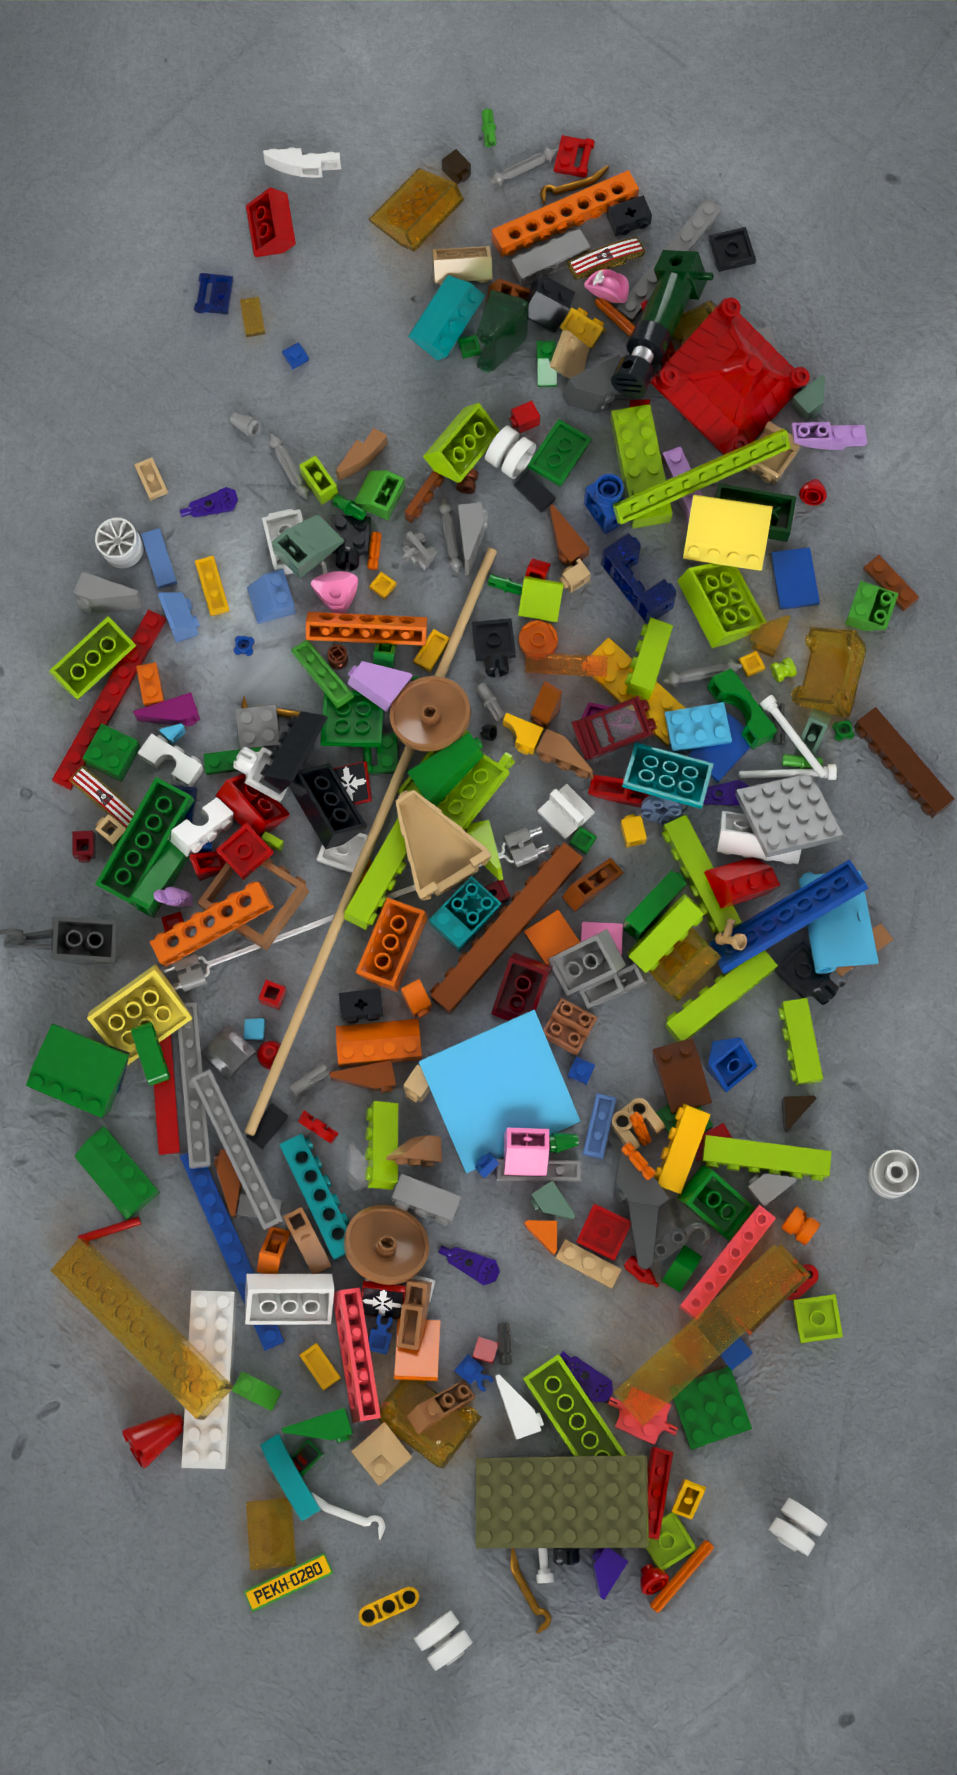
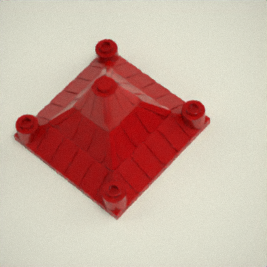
[650,297,810,455]

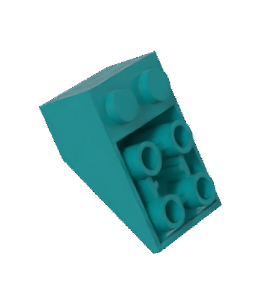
[429,876,502,952]

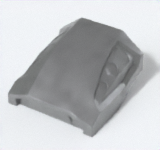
[201,1025,258,1082]

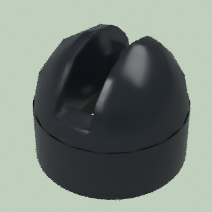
[480,724,497,741]

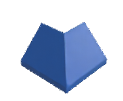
[705,1037,758,1093]

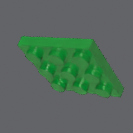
[320,690,384,747]
[669,1367,752,1450]

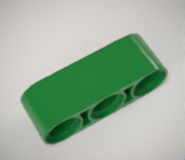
[131,1022,170,1086]

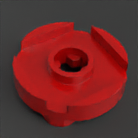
[298,1110,339,1144]

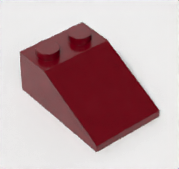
[491,952,553,1021]

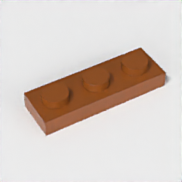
[405,470,445,523]
[863,555,919,612]

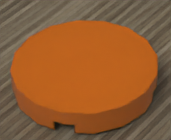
[518,620,558,660]

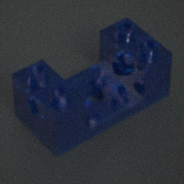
[601,533,676,624]

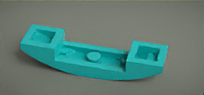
[260,1434,321,1522]

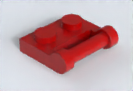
[554,135,595,178]

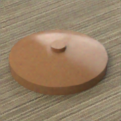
[390,676,471,751]
[344,1205,429,1285]

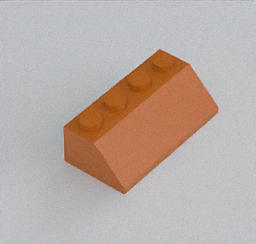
[355,897,428,992]
[336,1019,422,1068]

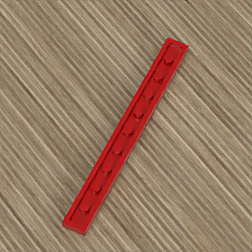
[52,609,167,791]

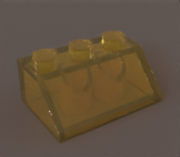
[649,927,721,1001]
[246,1498,296,1570]

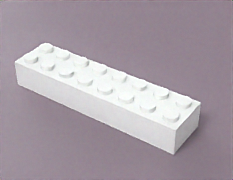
[181,1290,237,1469]

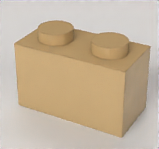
[403,1064,430,1103]

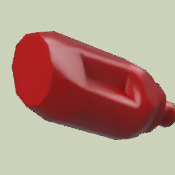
[623,1255,659,1288]

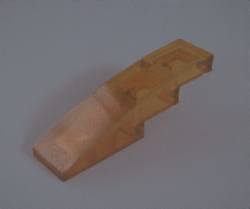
[525,652,608,677]

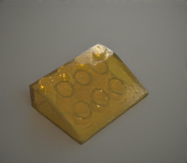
[369,168,464,252]

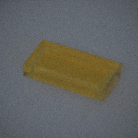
[240,297,265,337]

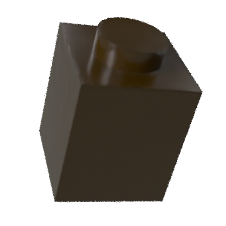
[442,149,471,185]

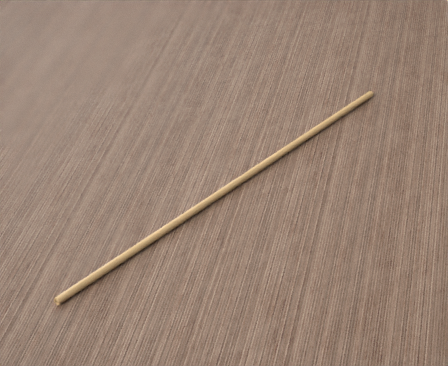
[244,548,497,1136]

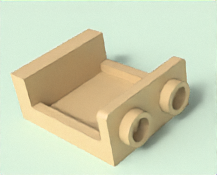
[746,421,801,485]

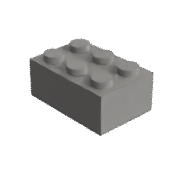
[392,1174,461,1227]

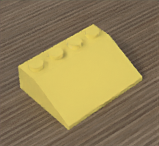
[683,495,773,571]
[87,964,193,1067]

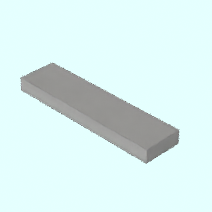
[496,1159,581,1182]

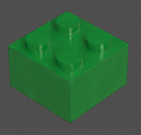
[82,723,141,782]

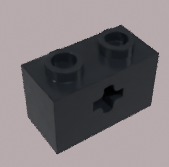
[607,195,652,236]
[339,988,384,1024]

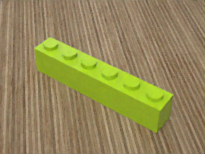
[661,815,742,935]
[344,818,408,930]
[665,950,778,1042]
[701,1135,832,1181]

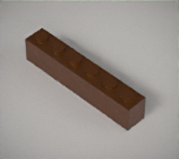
[854,707,955,819]

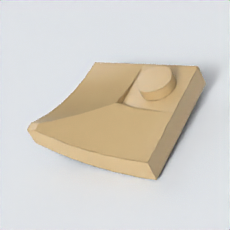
[550,330,590,378]
[351,1422,412,1486]

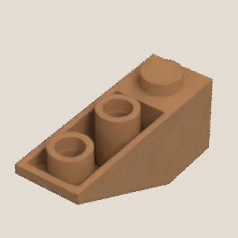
[536,729,594,779]
[386,1135,442,1168]
[283,1207,332,1274]
[407,1380,476,1435]

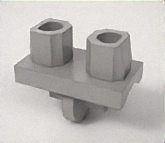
[402,531,437,571]

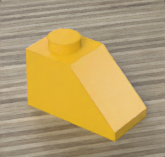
[671,1479,706,1520]

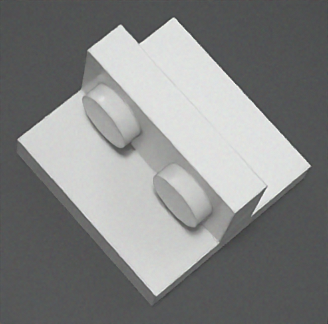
[537,784,595,841]

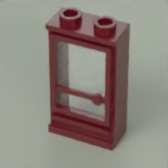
[571,696,657,761]

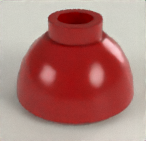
[799,479,827,506]
[257,1041,281,1070]
[640,1564,669,1595]

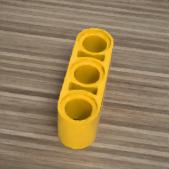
[358,1586,419,1627]

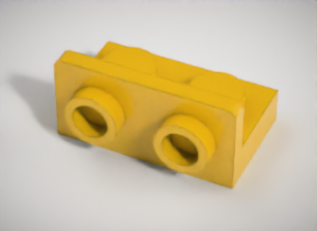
[559,307,607,349]

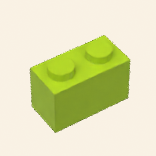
[299,455,338,505]

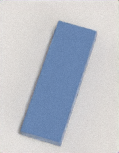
[141,528,177,589]
[582,1093,617,1160]

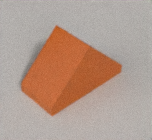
[524,1220,557,1256]

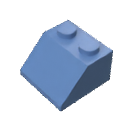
[247,569,296,624]
[158,592,200,643]

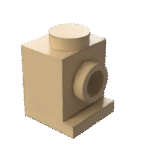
[559,558,591,593]
[95,814,126,848]

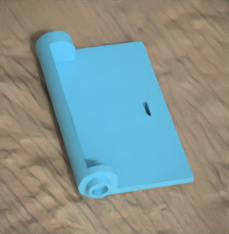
[798,871,879,974]

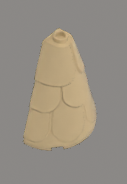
[395,790,492,900]

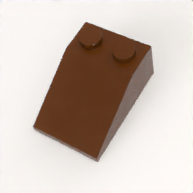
[653,1038,712,1114]

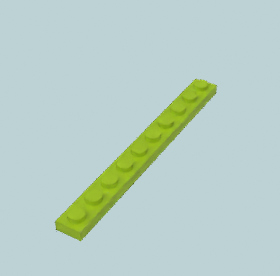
[613,429,791,524]

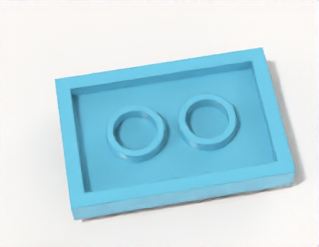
[664,702,732,752]

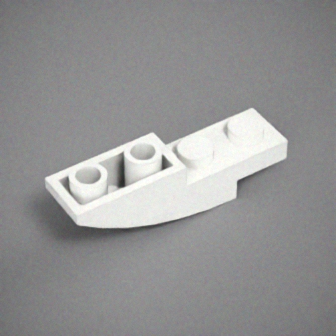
[263,147,341,178]

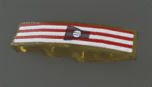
[567,236,646,280]
[68,765,136,828]

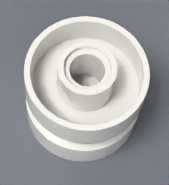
[485,426,536,479]
[95,518,144,569]
[868,1150,919,1199]
[768,1498,828,1556]
[413,1610,473,1671]

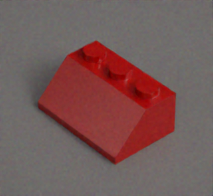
[246,187,296,257]
[215,773,290,838]
[704,857,780,909]

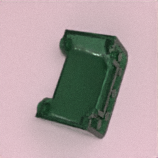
[477,290,529,372]

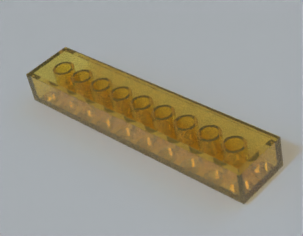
[50,1238,234,1420]
[613,1245,804,1426]

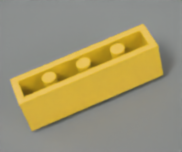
[653,1104,711,1194]

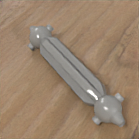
[489,147,557,186]
[268,434,310,499]
[438,499,464,573]
[663,659,742,687]

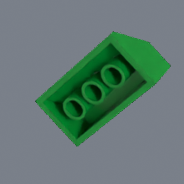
[74,1126,160,1220]

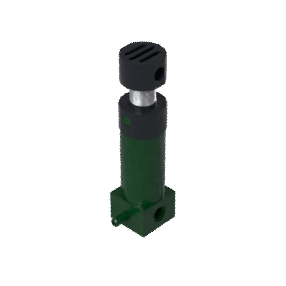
[611,250,714,398]

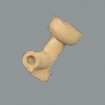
[715,918,747,950]

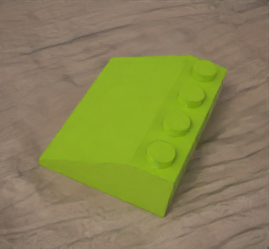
[677,563,768,648]

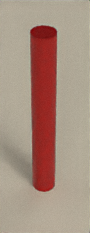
[77,1216,141,1244]

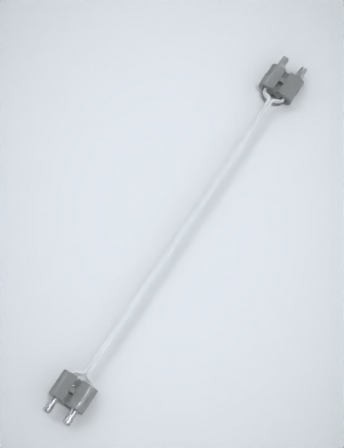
[160,827,550,992]

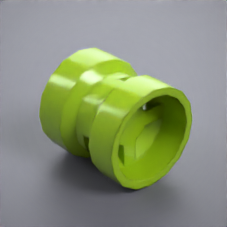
[770,657,797,683]

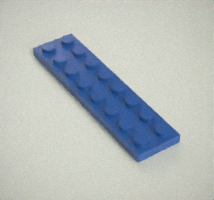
[707,859,869,974]

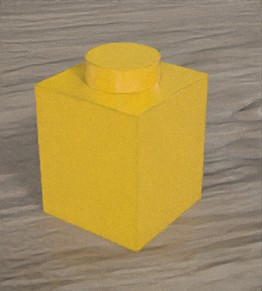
[620,814,647,848]

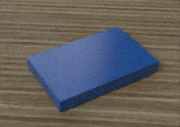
[770,547,820,610]
[688,713,751,783]

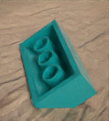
[408,275,486,361]

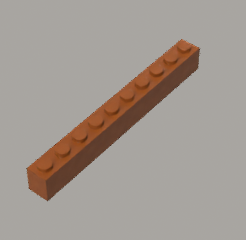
[430,842,583,1015]

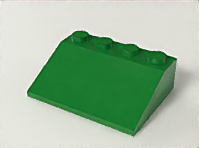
[26,1023,129,1118]

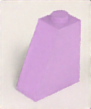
[347,661,413,712]

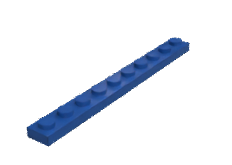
[180,1153,285,1351]

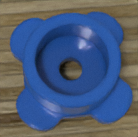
[234,636,255,656]

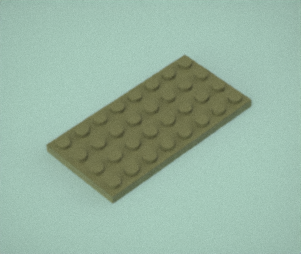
[476,1455,649,1548]

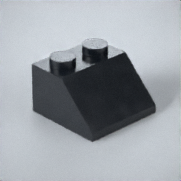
[521,274,575,333]

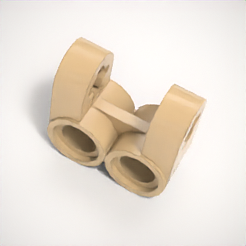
[611,1098,665,1151]

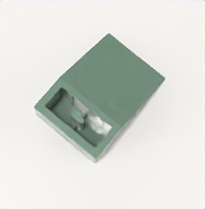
[271,514,345,579]

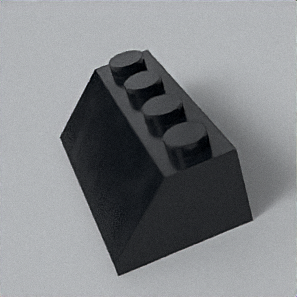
[259,711,328,795]
[289,763,367,850]

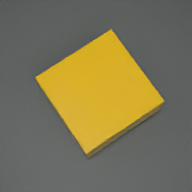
[369,572,397,600]
[738,651,766,678]

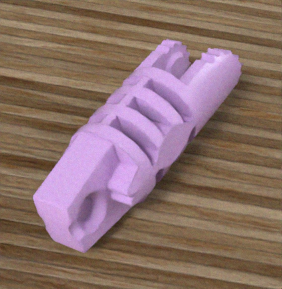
[153,887,193,908]

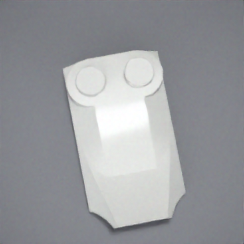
[262,509,303,575]

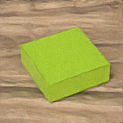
[262,831,284,852]

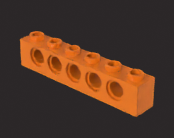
[306,612,427,646]
[150,882,274,967]

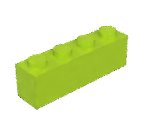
[625,618,673,700]
[627,893,704,973]
[778,998,823,1086]
[365,1101,398,1190]

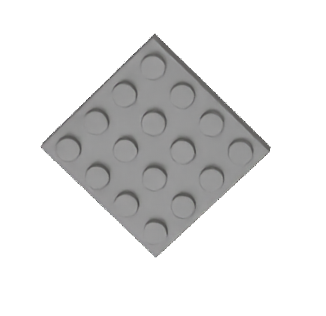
[735,775,843,858]

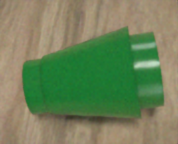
[549,1133,579,1154]

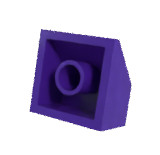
[591,1548,629,1600]

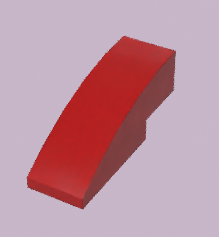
[588,775,651,808]

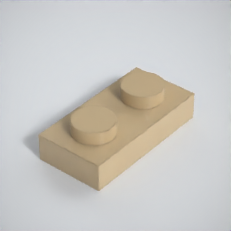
[134,457,168,501]

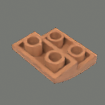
[543,998,598,1056]

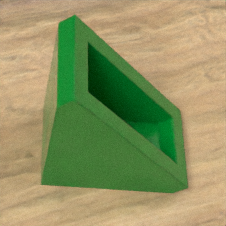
[662,1245,702,1293]

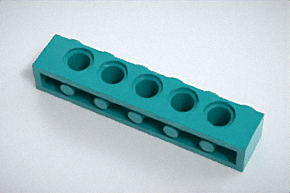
[279,1133,350,1261]

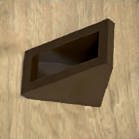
[782,1095,817,1132]

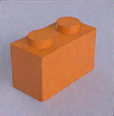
[136,662,165,707]

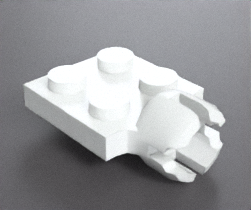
[233,747,288,802]

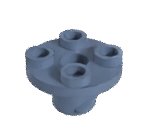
[641,795,682,826]

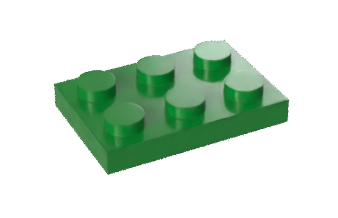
[528,419,592,487]

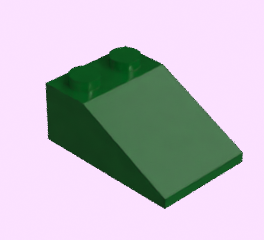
[676,1165,755,1241]
[281,1408,354,1444]

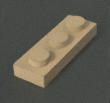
[555,1239,622,1289]

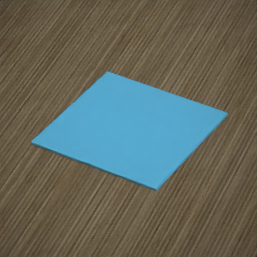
[418,1010,581,1173]

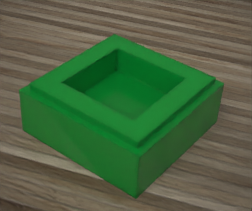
[458,334,481,359]
[569,826,597,855]

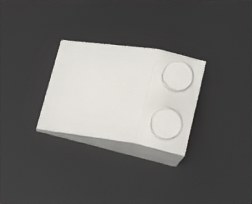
[495,1375,544,1440]

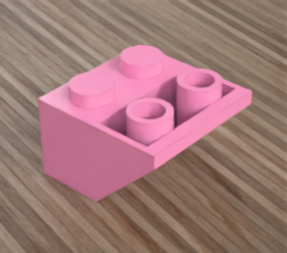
[504,1128,549,1176]

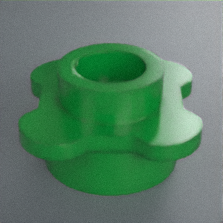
[832,720,854,741]

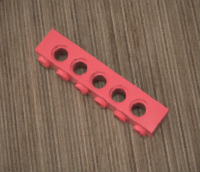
[679,1205,776,1320]
[333,1287,381,1423]

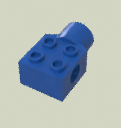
[584,474,625,534]

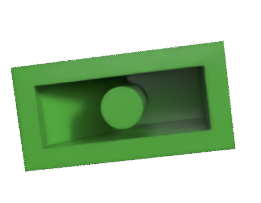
[232,1371,282,1411]

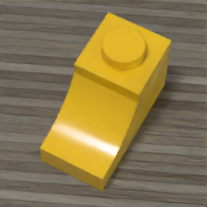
[503,713,543,755]

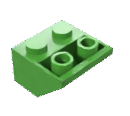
[354,470,405,521]
[845,581,899,631]

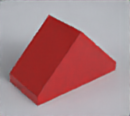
[189,851,226,881]

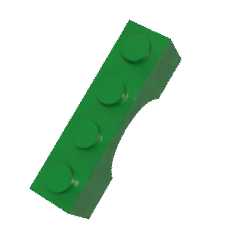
[707,668,777,750]

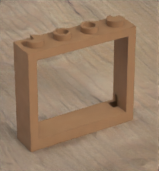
[197,858,309,951]

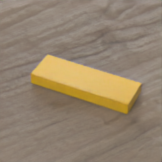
[195,555,230,616]

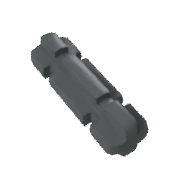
[498,1322,512,1365]

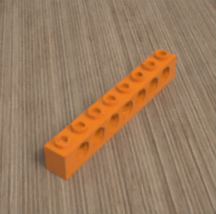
[492,170,639,258]

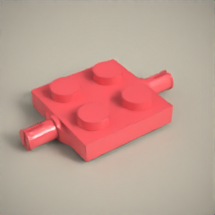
[607,1387,678,1445]

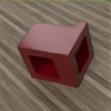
[72,831,96,863]
[484,880,510,904]

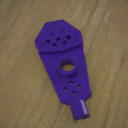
[180,487,238,517]
[703,780,749,806]
[439,1245,500,1286]
[560,1351,613,1402]

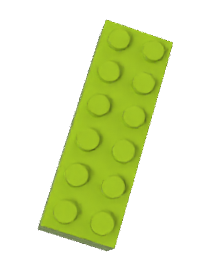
[610,404,673,529]
[522,1354,627,1457]

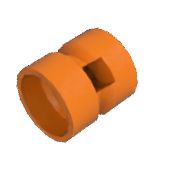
[781,1206,821,1246]

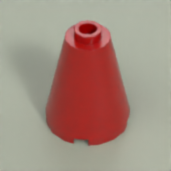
[122,1413,184,1469]

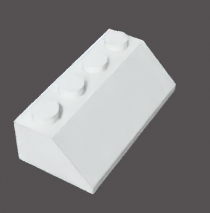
[717,811,801,864]
[245,1274,334,1325]

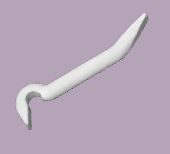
[312,1492,385,1540]

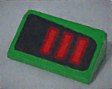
[291,1440,324,1477]

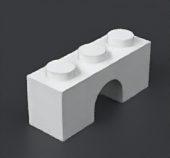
[138,733,204,790]
[170,797,234,857]

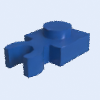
[368,1314,392,1355]
[454,1354,493,1392]

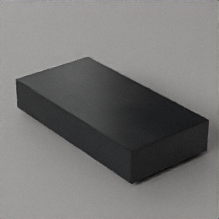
[514,472,556,513]
[246,1103,289,1150]

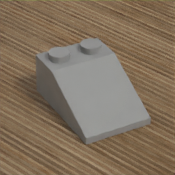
[458,502,487,575]
[73,572,144,613]
[548,929,626,995]

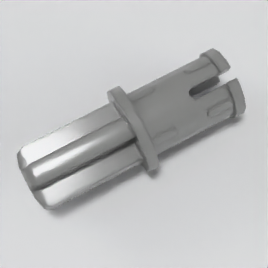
[475,683,505,721]
[289,1064,330,1097]

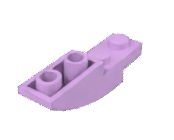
[791,422,867,450]

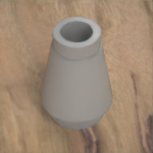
[230,413,260,436]

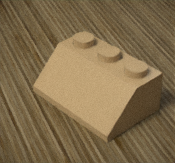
[432,246,493,285]

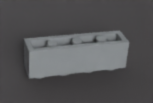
[511,228,590,287]

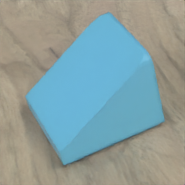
[159,724,186,745]
[243,1018,266,1041]

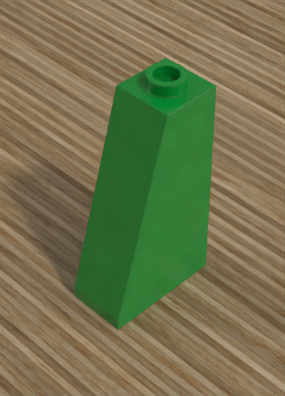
[407,732,484,807]
[130,841,189,918]
[623,870,687,942]

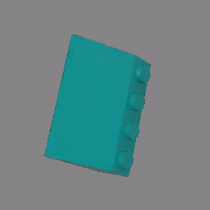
[622,742,714,809]

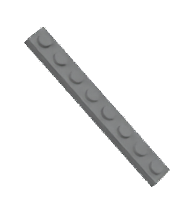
[617,198,722,323]
[178,1002,211,1169]
[191,1069,283,1231]

